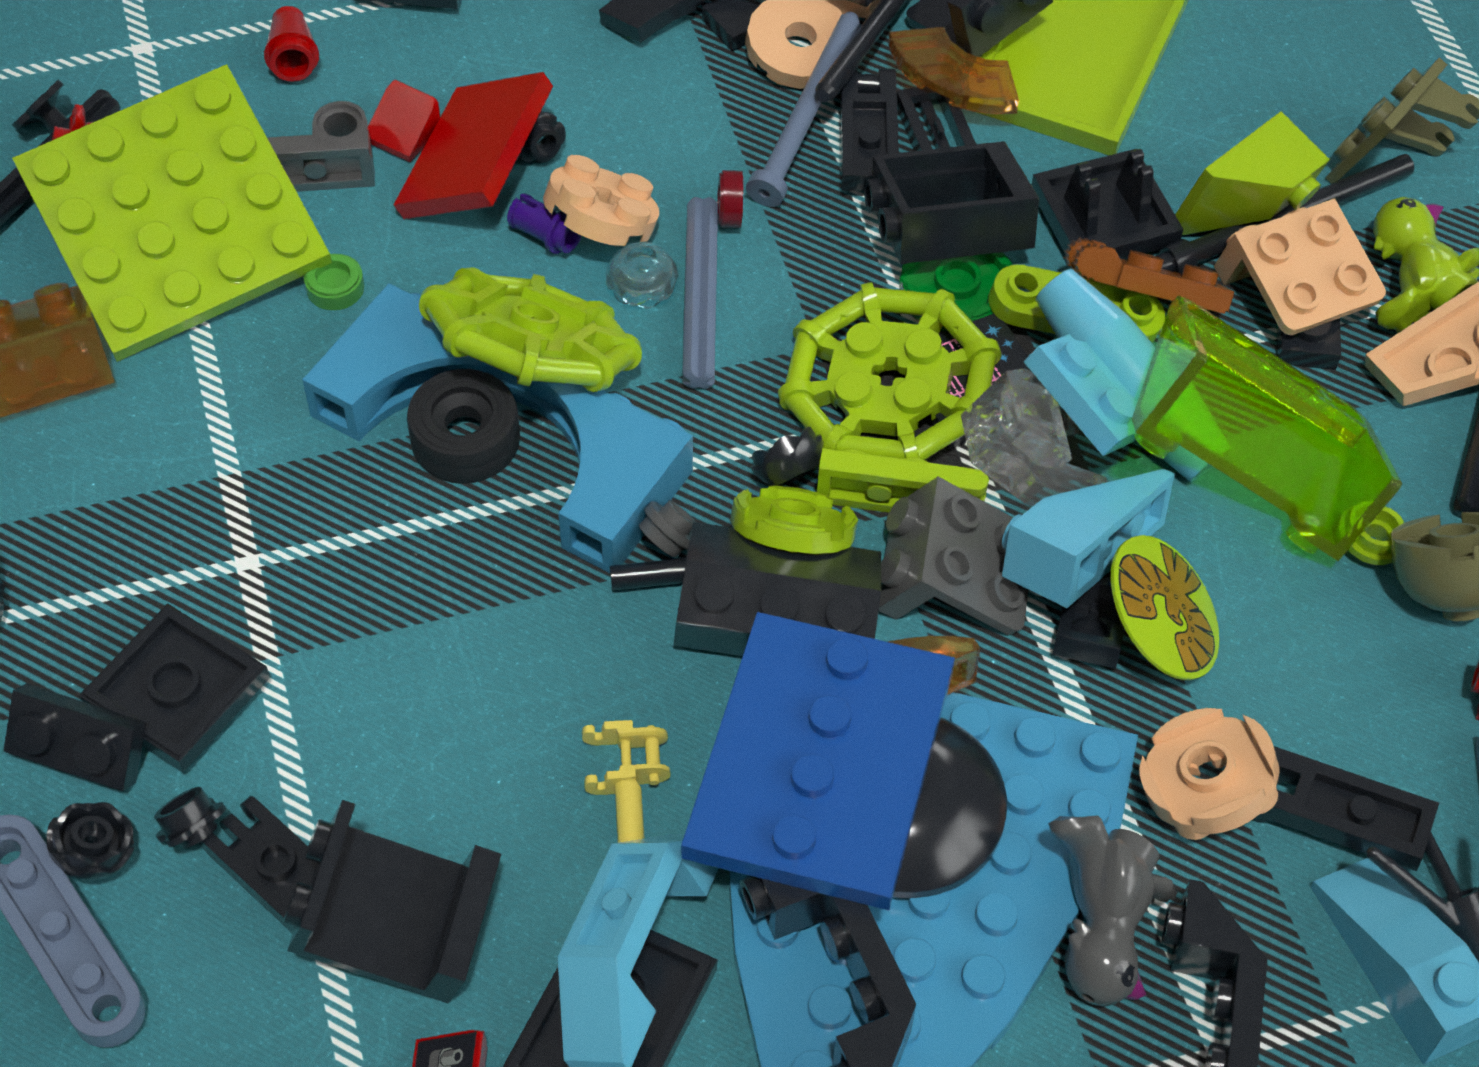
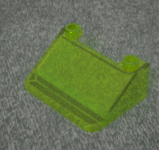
[1132,296,1402,561]

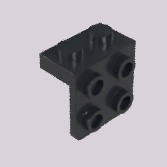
[906,0,1053,61]

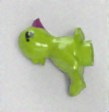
[1373,197,1479,334]

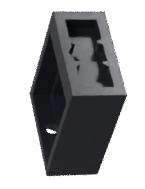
[864,141,1039,264]

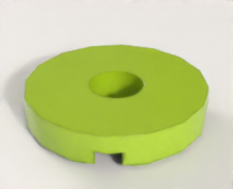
[730,486,858,554]

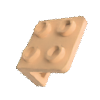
[1214,199,1386,335]

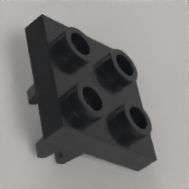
[1031,149,1184,259]

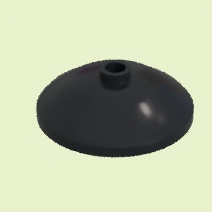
[893,717,1007,898]

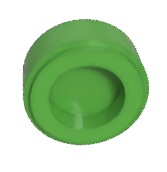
[304,254,365,310]

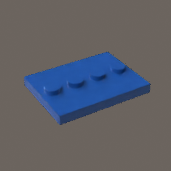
[681,612,955,910]

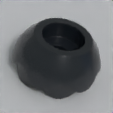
[750,427,824,486]
[47,802,135,881]

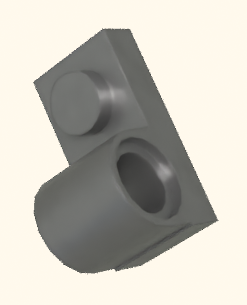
[267,101,375,192]

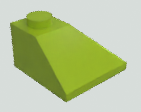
[1175,111,1330,235]

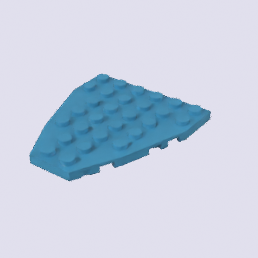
[729,691,1138,1067]

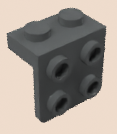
[879,476,1029,635]

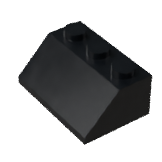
[673,522,881,656]

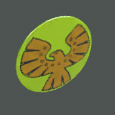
[1111,535,1219,680]

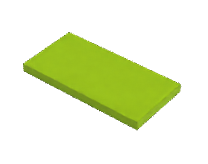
[960,0,1189,155]

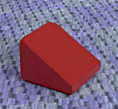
[368,80,440,162]

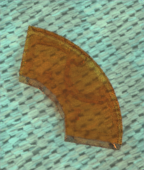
[888,27,1019,114]

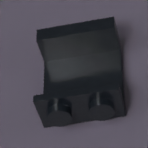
[283,800,501,1003]

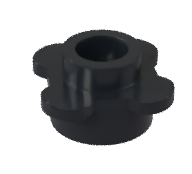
[154,787,226,848]

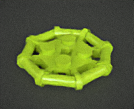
[419,267,642,392]
[778,282,1001,460]

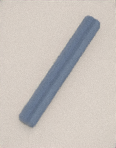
[682,197,718,389]

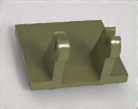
[1325,57,1479,184]

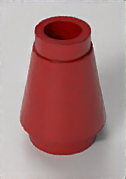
[264,6,319,82]

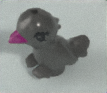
[1048,815,1178,1006]

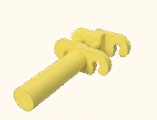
[582,720,671,842]

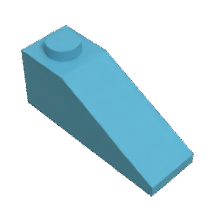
[1002,469,1175,608]
[1311,858,1479,1065]

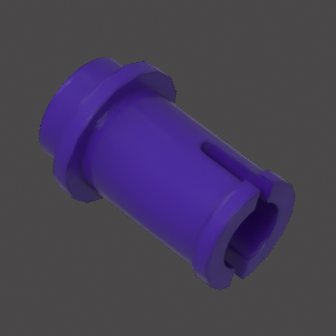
[507,193,582,254]

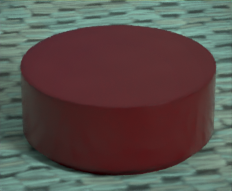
[717,170,743,228]

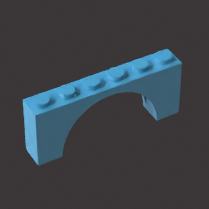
[302,283,693,573]

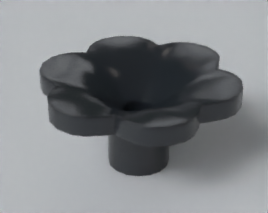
[12,79,67,133]

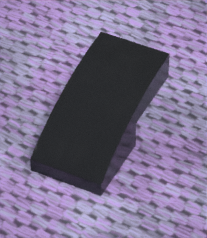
[1052,571,1124,669]

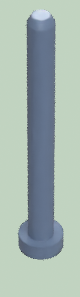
[746,12,860,207]

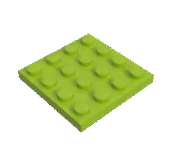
[12,64,332,362]

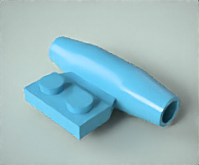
[1024,269,1229,482]

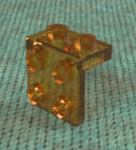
[0,283,115,418]

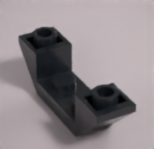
[740,875,916,1067]
[1162,879,1268,1067]

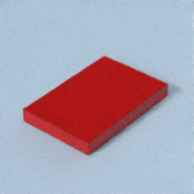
[393,72,553,219]

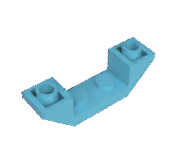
[558,834,719,1067]

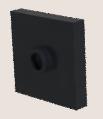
[78,603,270,773]

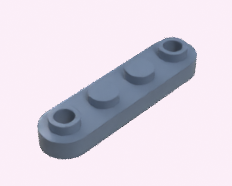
[0,815,145,1047]

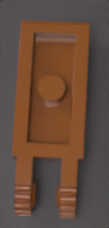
[1064,238,1234,314]

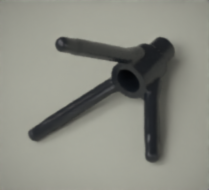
[1365,832,1479,962]

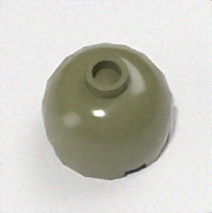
[1391,512,1479,621]

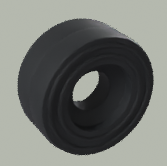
[407,369,520,484]

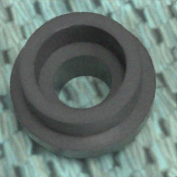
[639,500,695,558]

